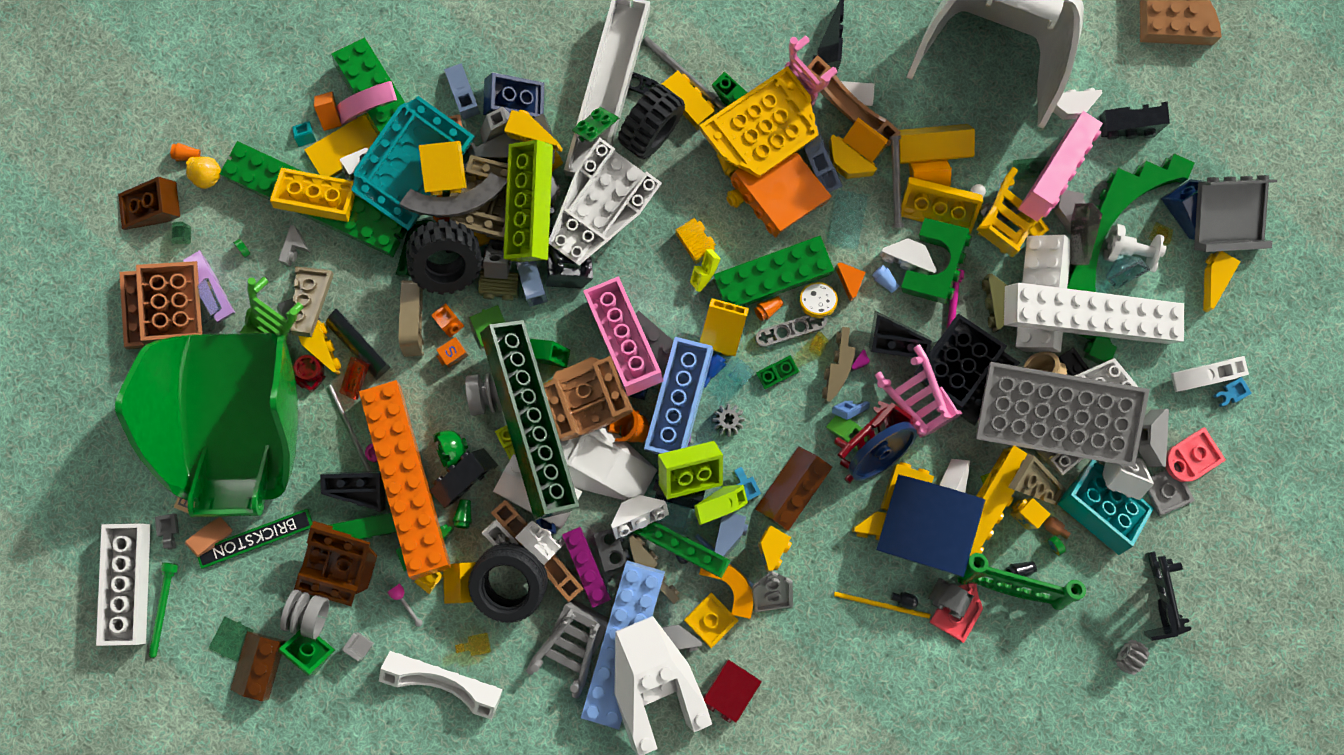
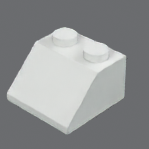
[1102,457,1154,500]

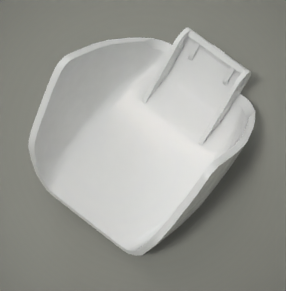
[906,0,1084,129]

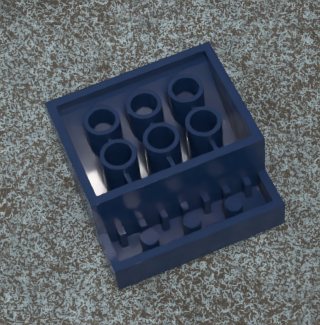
[876,474,985,577]

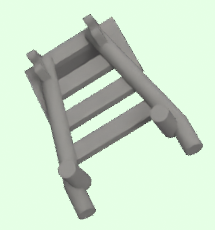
[526,600,608,699]

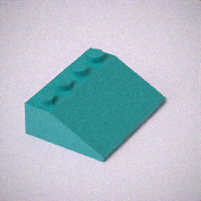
[1058,460,1154,555]

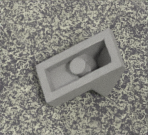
[279,225,311,266]

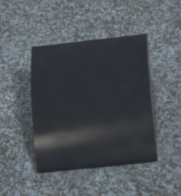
[913,313,1020,426]

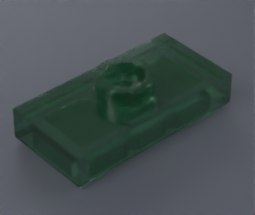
[1012,156,1051,180]

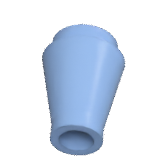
[872,265,899,293]

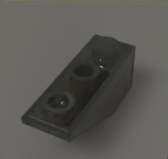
[1070,203,1102,265]

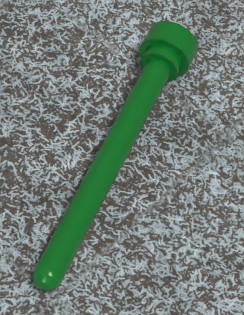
[149,562,178,658]

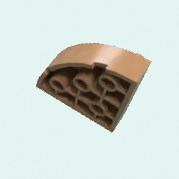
[1140,0,1222,45]

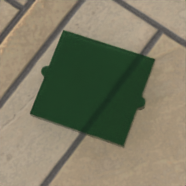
[209,617,254,662]

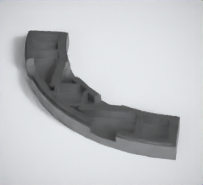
[400,173,507,218]

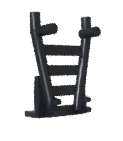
[546,207,593,289]
[1144,551,1191,641]

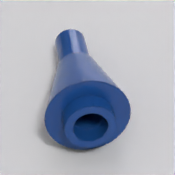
[704,353,727,388]

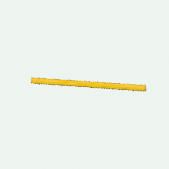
[834,592,930,619]

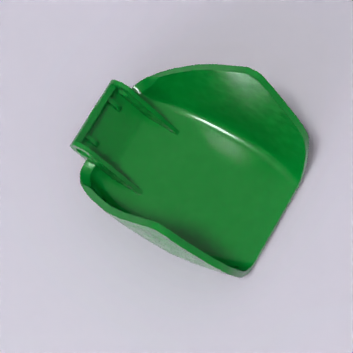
[115,333,298,517]

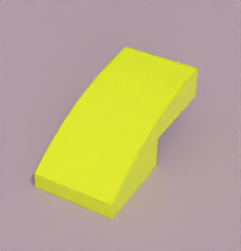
[690,249,721,292]

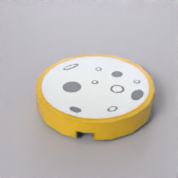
[799,282,838,318]

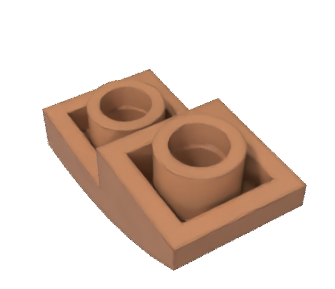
[185,517,233,557]

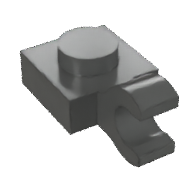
[155,513,179,550]

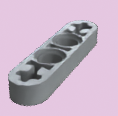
[755,315,827,347]

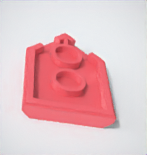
[929,583,983,643]

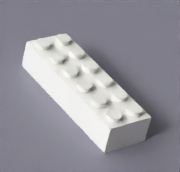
[1016,235,1072,352]
[96,524,151,646]

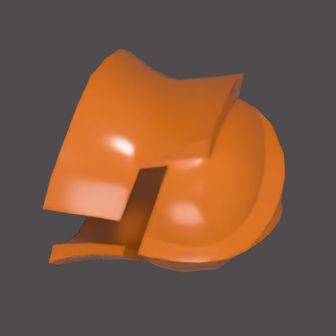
[608,408,650,443]

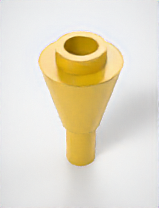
[726,189,744,208]

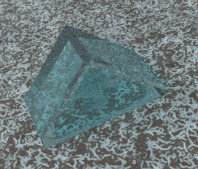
[1106,254,1150,289]

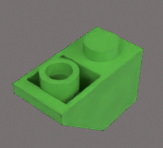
[826,415,867,452]

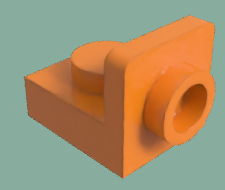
[431,303,464,337]

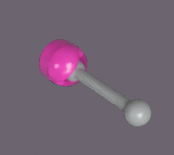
[387,583,423,627]

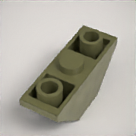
[982,273,1008,333]

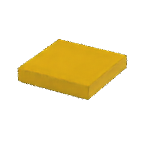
[684,592,739,649]

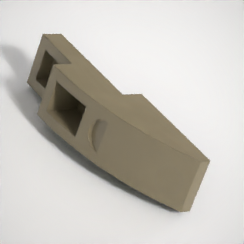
[822,327,856,404]
[629,535,680,604]

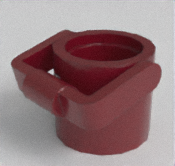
[293,355,326,392]

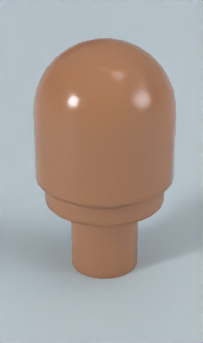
[1044,517,1071,539]

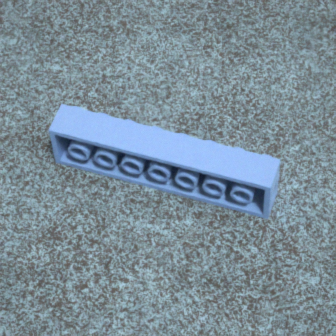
[581,560,665,730]

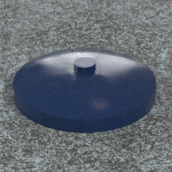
[848,422,917,481]

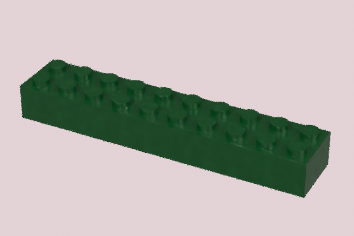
[480,320,579,520]

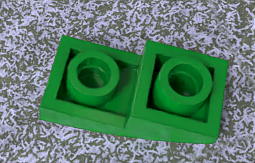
[756,355,800,389]

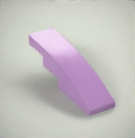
[183,250,235,323]

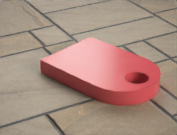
[1166,427,1226,482]

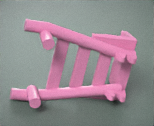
[784,36,838,107]
[874,345,963,438]

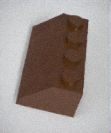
[755,446,833,532]

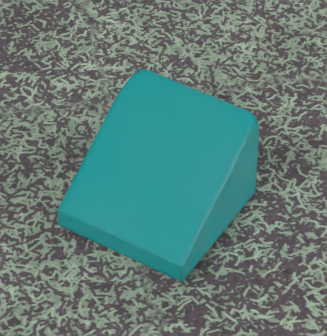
[292,121,316,147]

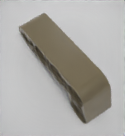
[398,280,424,357]

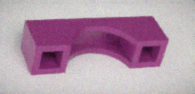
[562,527,612,608]

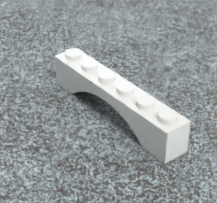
[379,651,502,720]

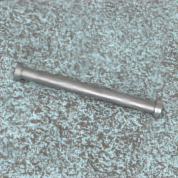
[889,136,904,228]

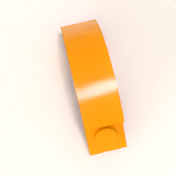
[699,564,754,619]

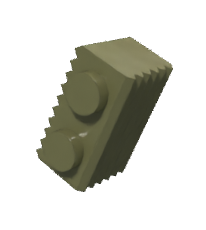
[478,270,520,301]

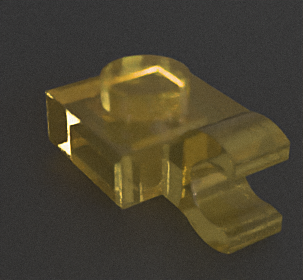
[455,632,491,656]

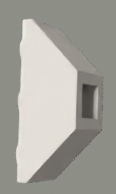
[1053,88,1102,120]
[879,238,936,275]
[611,495,669,539]

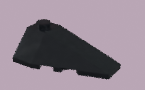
[812,0,844,75]

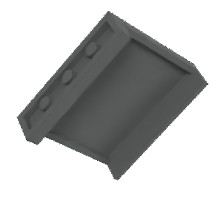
[1194,175,1277,252]

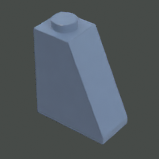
[516,261,548,307]

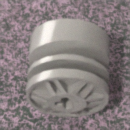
[465,372,502,416]
[280,590,329,639]

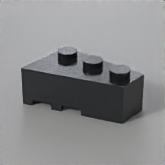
[1099,101,1170,140]
[869,311,932,357]
[430,448,498,508]
[320,471,385,512]

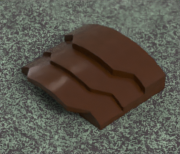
[294,521,377,607]

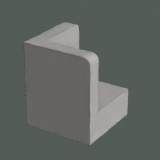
[342,632,374,661]

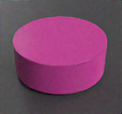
[365,443,378,462]

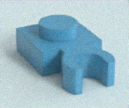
[1213,377,1252,407]

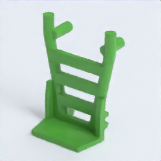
[239,277,304,340]

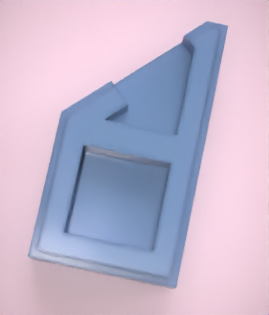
[832,401,870,420]

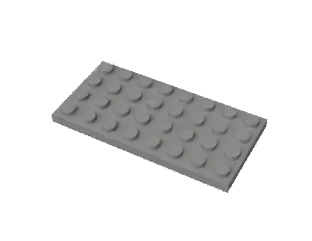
[976,362,1150,467]

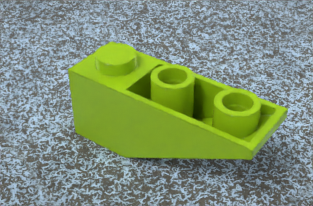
[694,485,748,525]

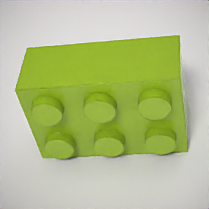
[658,441,723,499]

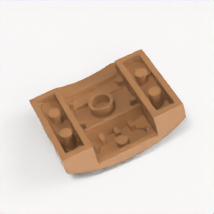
[543,356,633,442]

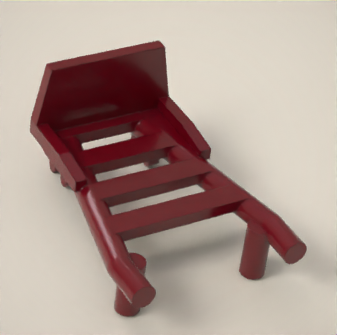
[834,401,914,484]

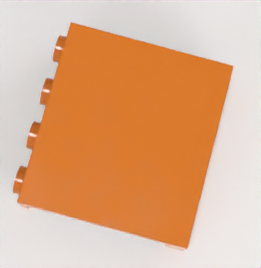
[730,152,832,238]

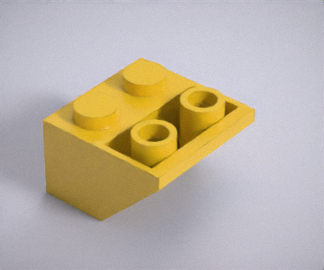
[758,525,792,572]

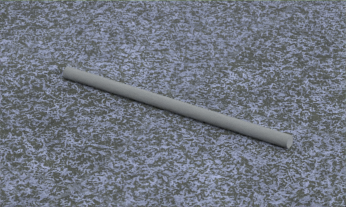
[328,385,371,471]

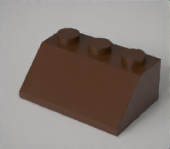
[230,631,286,701]

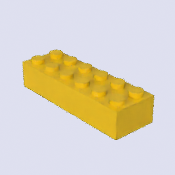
[969,445,1027,557]

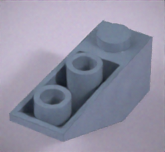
[444,63,481,120]

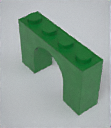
[901,218,972,305]

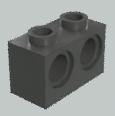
[481,239,512,279]
[594,528,630,572]

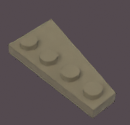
[291,266,334,337]
[1009,454,1065,505]

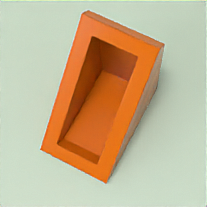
[314,92,342,131]
[835,262,866,302]

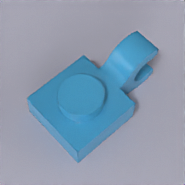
[734,467,761,501]

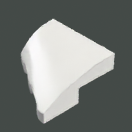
[515,521,565,565]

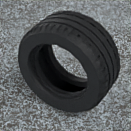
[468,542,548,623]

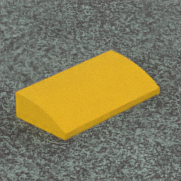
[270,168,355,222]
[901,177,983,234]

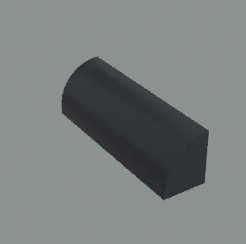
[326,309,391,380]

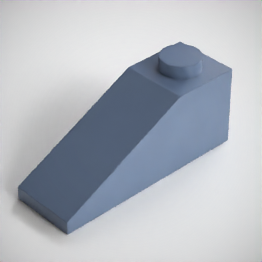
[714,513,748,557]

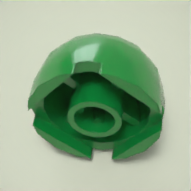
[433,430,468,470]

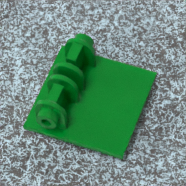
[572,107,620,143]

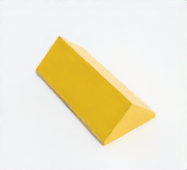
[898,124,975,164]

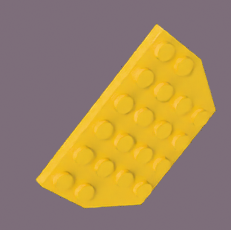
[698,66,819,178]

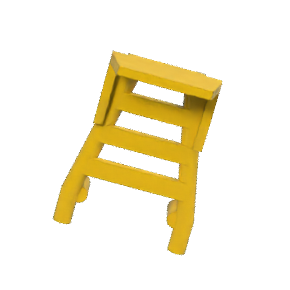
[976,167,1043,257]

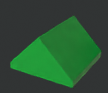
[278,630,335,676]

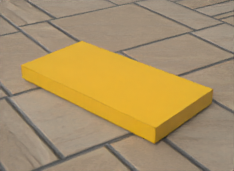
[304,114,378,177]

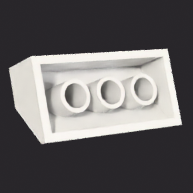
[493,454,582,529]

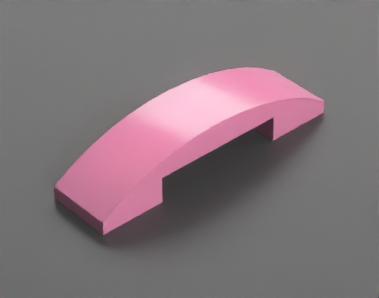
[336,82,397,125]

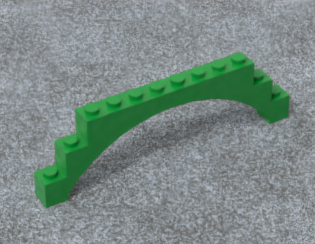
[1067,154,1195,365]

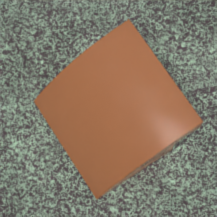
[119,261,203,350]

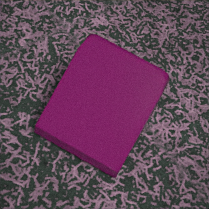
[850,349,870,372]

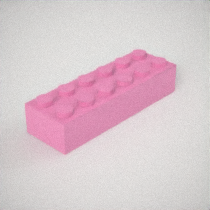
[1018,111,1103,222]
[583,276,664,396]

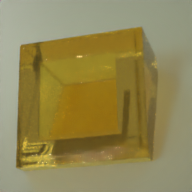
[1148,222,1173,246]
[808,331,828,357]

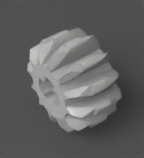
[712,404,745,437]
[1116,640,1150,675]

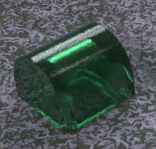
[171,222,191,244]

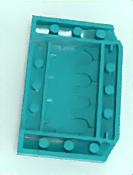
[352,96,475,230]

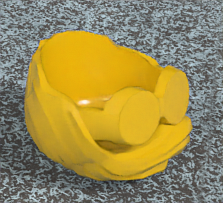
[185,157,221,189]

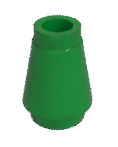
[452,499,472,529]

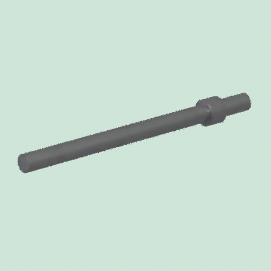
[642,36,727,111]

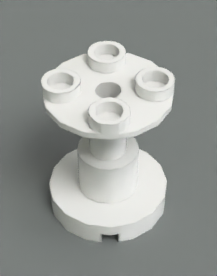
[1103,224,1166,272]

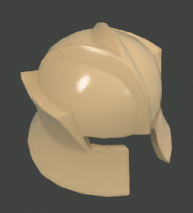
[1023,352,1067,375]

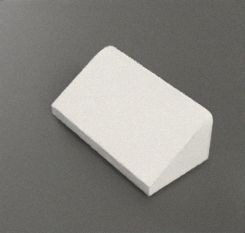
[841,81,875,106]

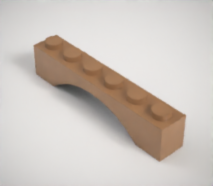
[807,55,900,149]
[491,500,584,602]

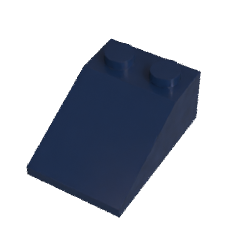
[483,72,544,118]

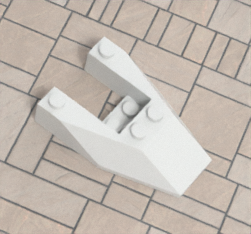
[614,616,712,755]

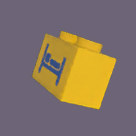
[1010,498,1050,530]

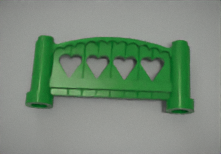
[957,553,1086,610]

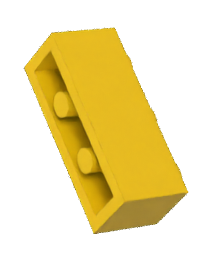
[661,70,715,130]

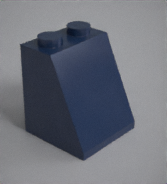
[1161,179,1202,240]

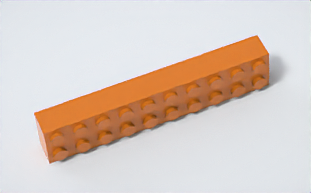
[359,380,451,580]

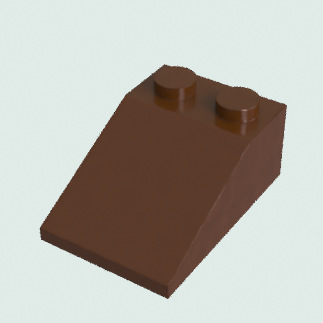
[118,176,180,230]

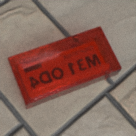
[339,357,370,400]

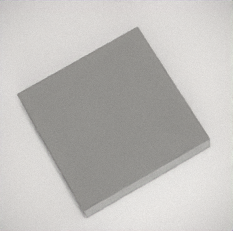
[1147,465,1195,516]

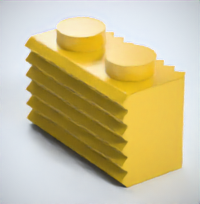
[675,218,716,264]

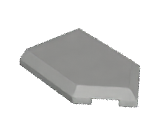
[753,571,793,612]

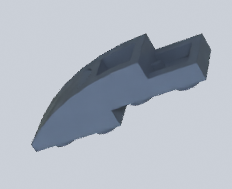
[804,122,843,193]

